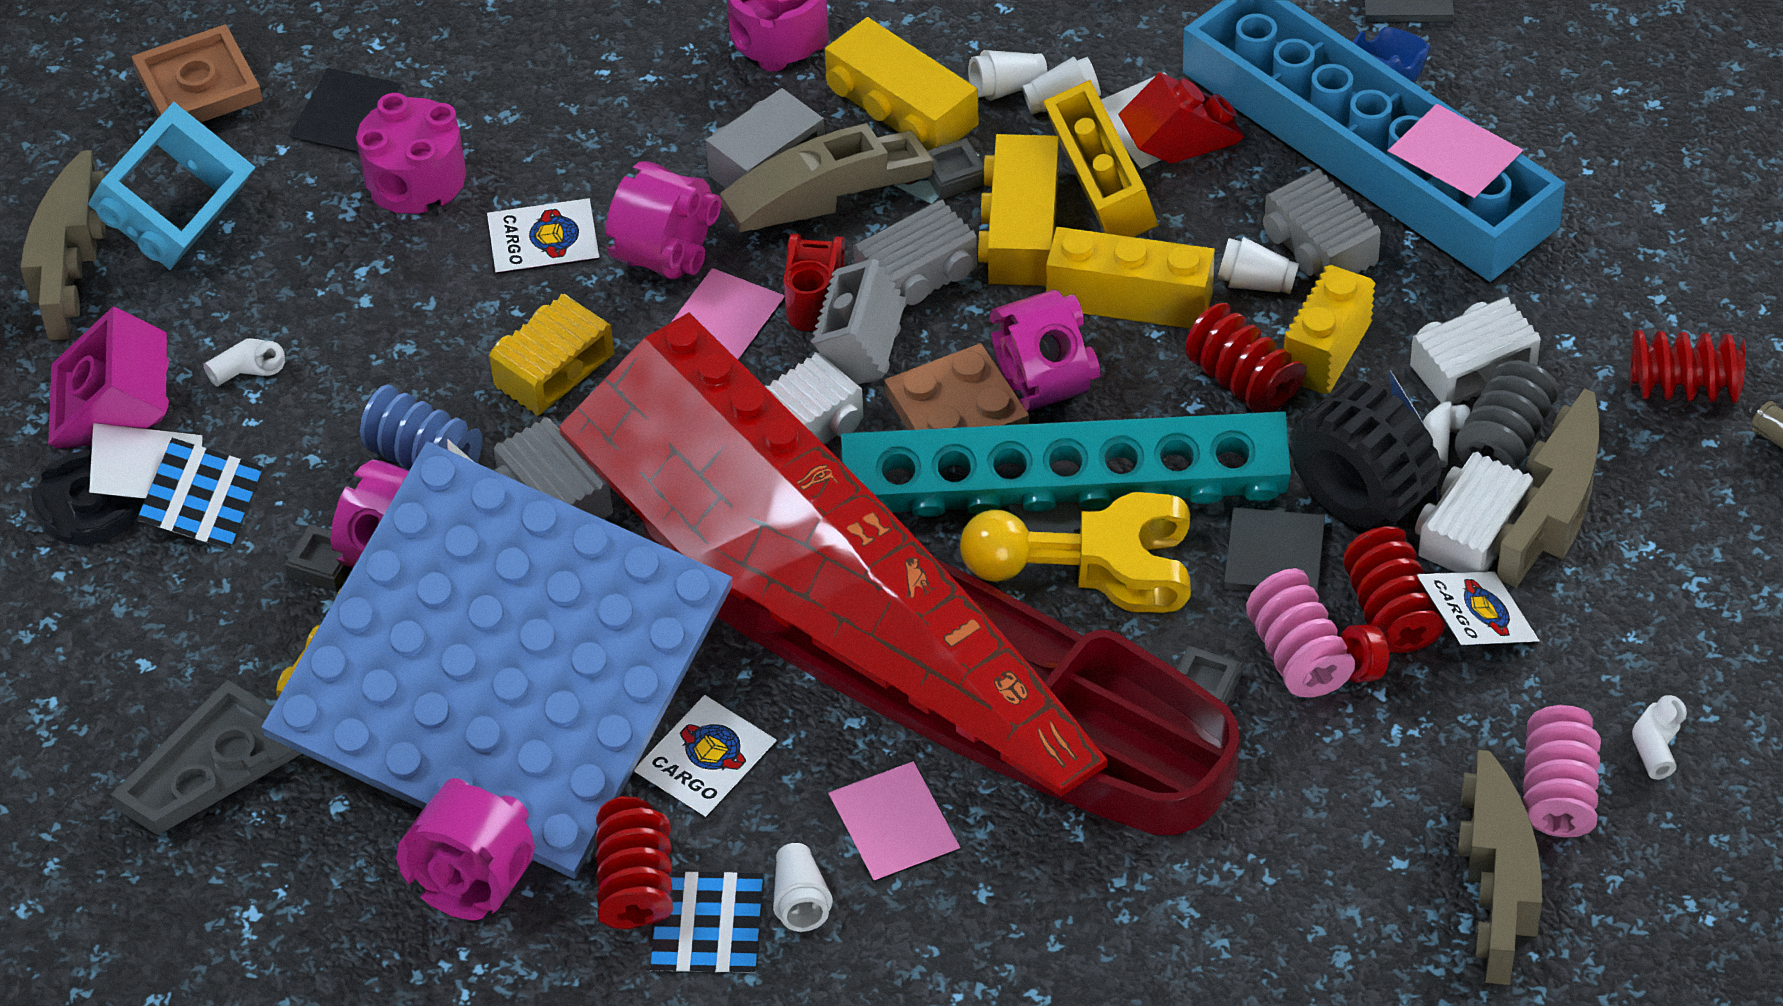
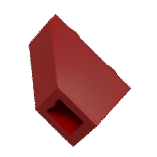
[1118,72,1244,164]

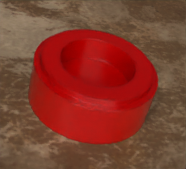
[1340,624,1389,683]

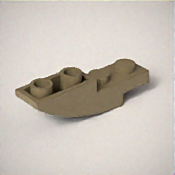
[720,123,933,232]
[20,150,106,341]
[1494,388,1599,588]
[1458,750,1542,985]

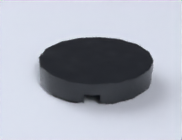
[31,449,144,545]

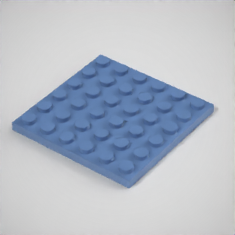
[261,441,733,879]

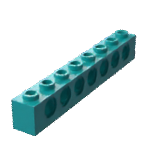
[841,412,1291,517]

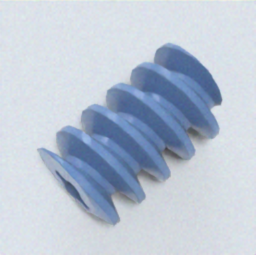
[360,384,482,470]

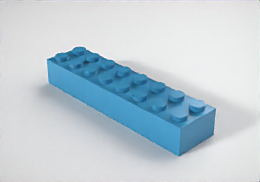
[1183,0,1566,282]

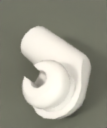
[203,339,285,386]
[1423,401,1470,468]
[1632,695,1687,780]

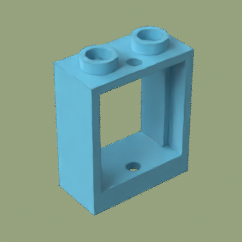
[88,102,256,270]

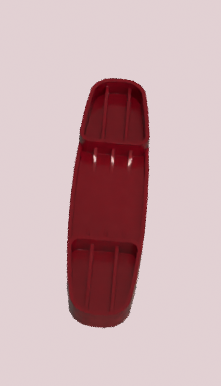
[643,521,1239,835]

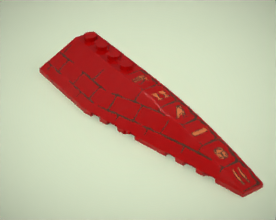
[559,312,1107,796]

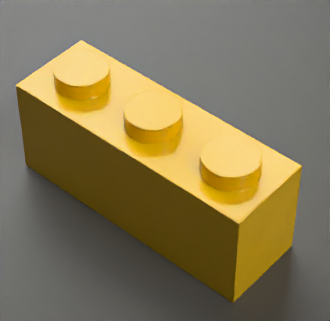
[825,17,979,151]
[1043,80,1159,237]
[978,134,1059,286]
[1046,227,1215,329]

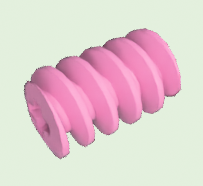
[1246,568,1355,698]
[1523,705,1601,838]

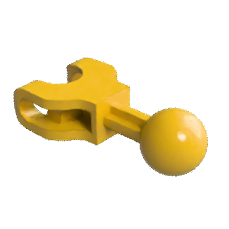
[960,492,1191,613]

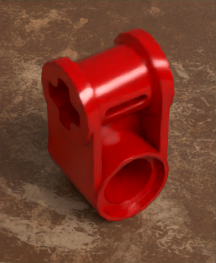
[784,233,845,332]

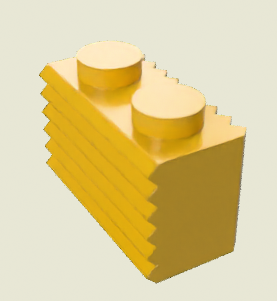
[1284,265,1375,394]
[489,294,615,416]

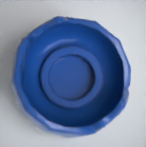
[1353,27,1431,83]

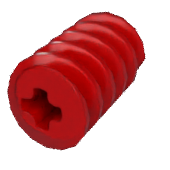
[1185,303,1307,413]
[1629,329,1746,403]
[1343,527,1445,653]
[596,796,673,930]

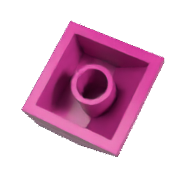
[48,306,169,449]

